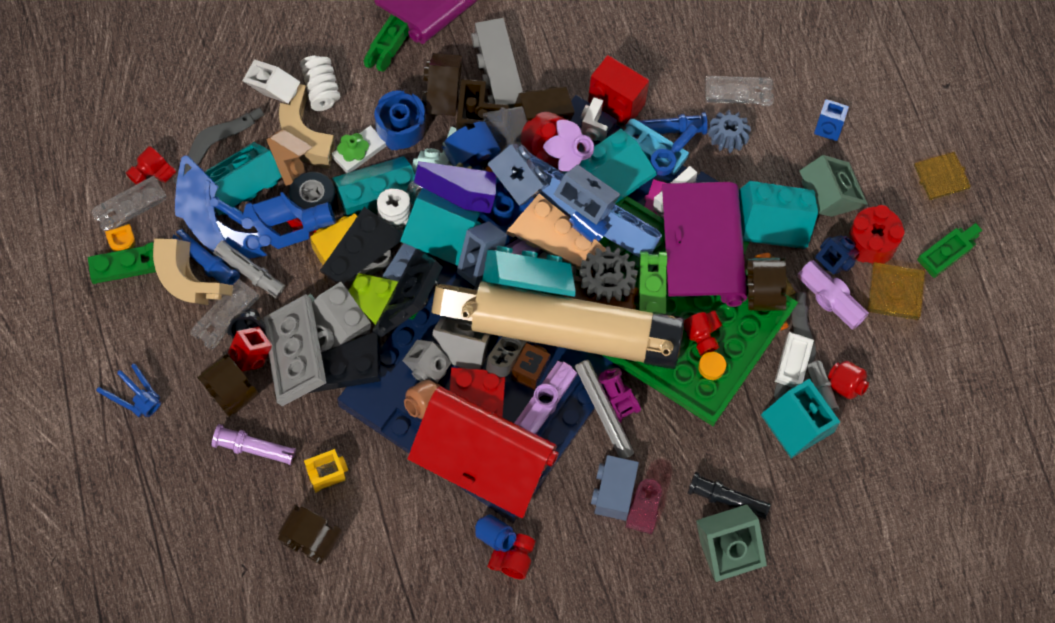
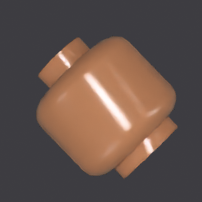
[404,380,442,419]

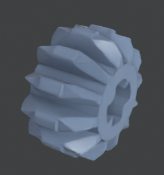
[708,110,751,153]

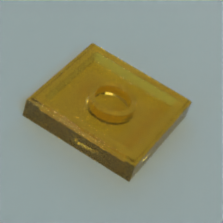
[868,262,925,320]

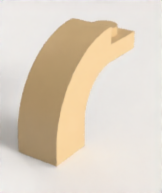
[279,84,335,169]
[153,239,233,305]

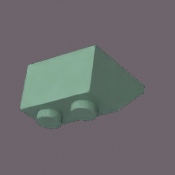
[799,155,868,217]
[696,505,767,582]

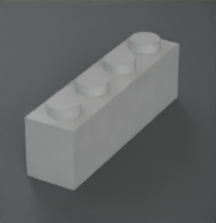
[471,18,523,117]

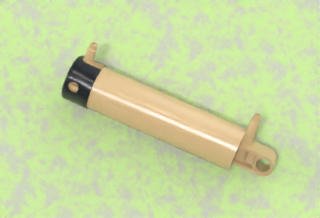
[431,281,685,369]

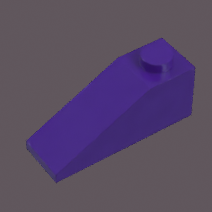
[414,161,496,213]

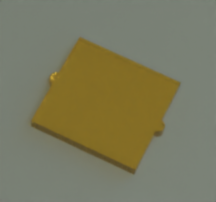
[914,152,971,200]

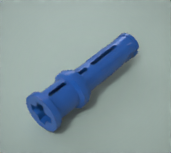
[634,112,707,136]
[172,229,240,286]

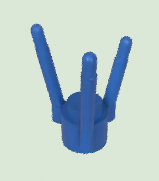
[96,363,161,417]

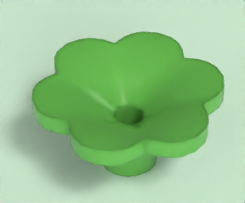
[337,133,369,162]

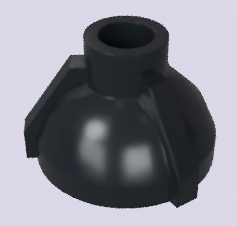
[227,309,266,338]

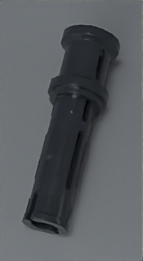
[687,471,771,520]

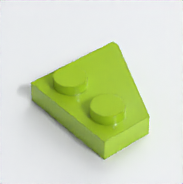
[348,273,398,325]

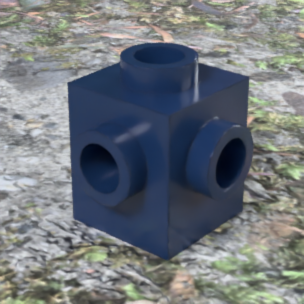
[815,235,860,275]

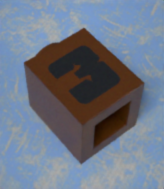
[511,343,550,390]

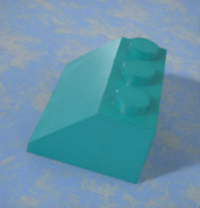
[562,129,657,204]
[205,142,282,216]
[332,156,420,216]
[739,181,818,249]
[482,246,576,297]

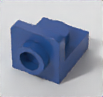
[814,99,849,141]

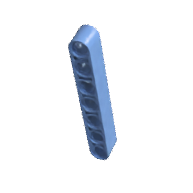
[508,145,662,257]

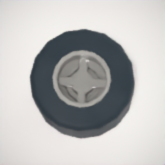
[289,172,336,211]

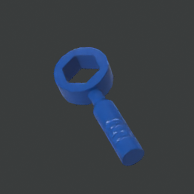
[650,125,698,176]

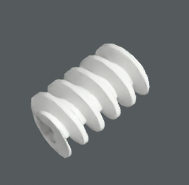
[300,56,341,111]
[377,189,411,234]

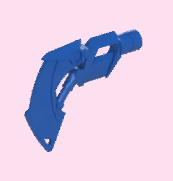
[175,155,336,264]

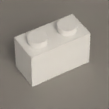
[242,59,300,104]

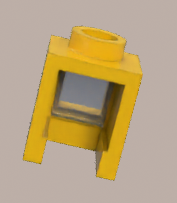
[304,449,348,493]

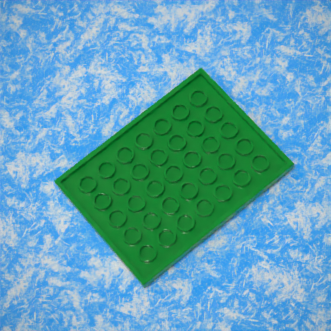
[548,196,798,427]

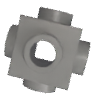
[402,340,452,383]

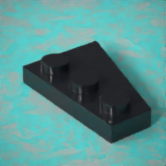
[320,207,403,284]

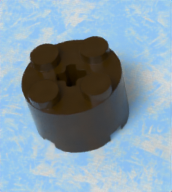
[747,258,786,311]
[197,353,260,417]
[278,504,343,565]

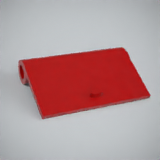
[407,386,559,519]

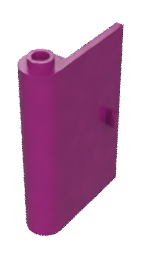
[374,0,478,44]
[662,182,747,307]

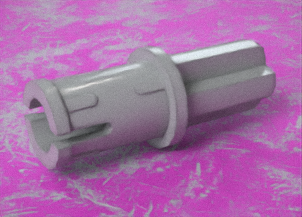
[807,361,839,411]

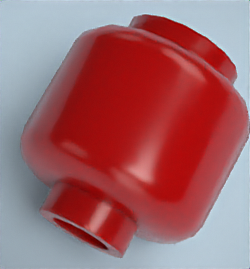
[828,361,869,399]

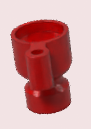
[126,146,176,187]
[684,311,722,356]
[487,534,536,580]

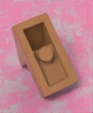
[266,129,312,186]

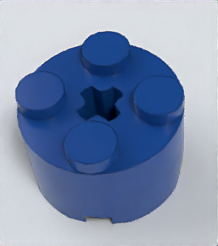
[374,90,425,150]
[442,121,501,171]

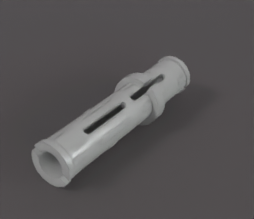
[213,240,286,299]

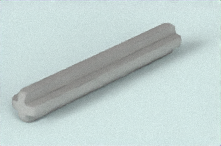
[575,360,634,459]

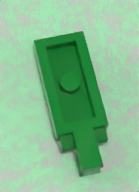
[917,223,982,278]

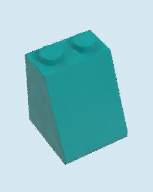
[400,188,481,266]

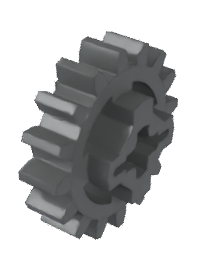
[579,247,638,303]

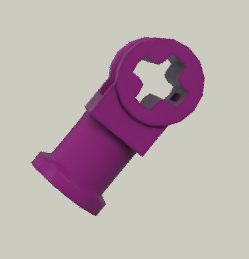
[598,368,641,423]

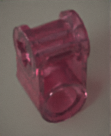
[625,479,662,535]

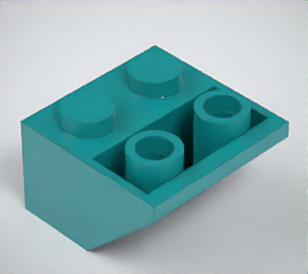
[761,379,840,458]

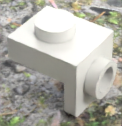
[581,97,608,142]

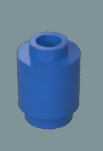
[568,211,609,243]
[475,514,516,552]

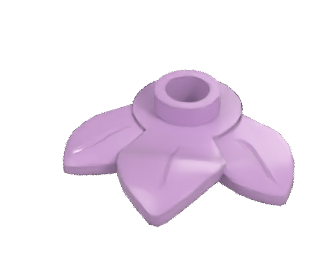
[543,120,594,172]

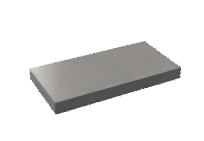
[263,294,326,406]

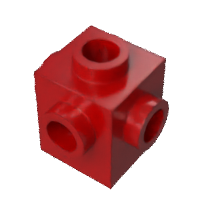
[228,326,272,371]

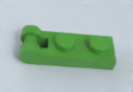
[639,251,667,314]

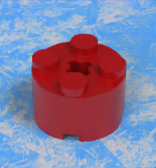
[521,112,580,168]
[848,205,905,266]

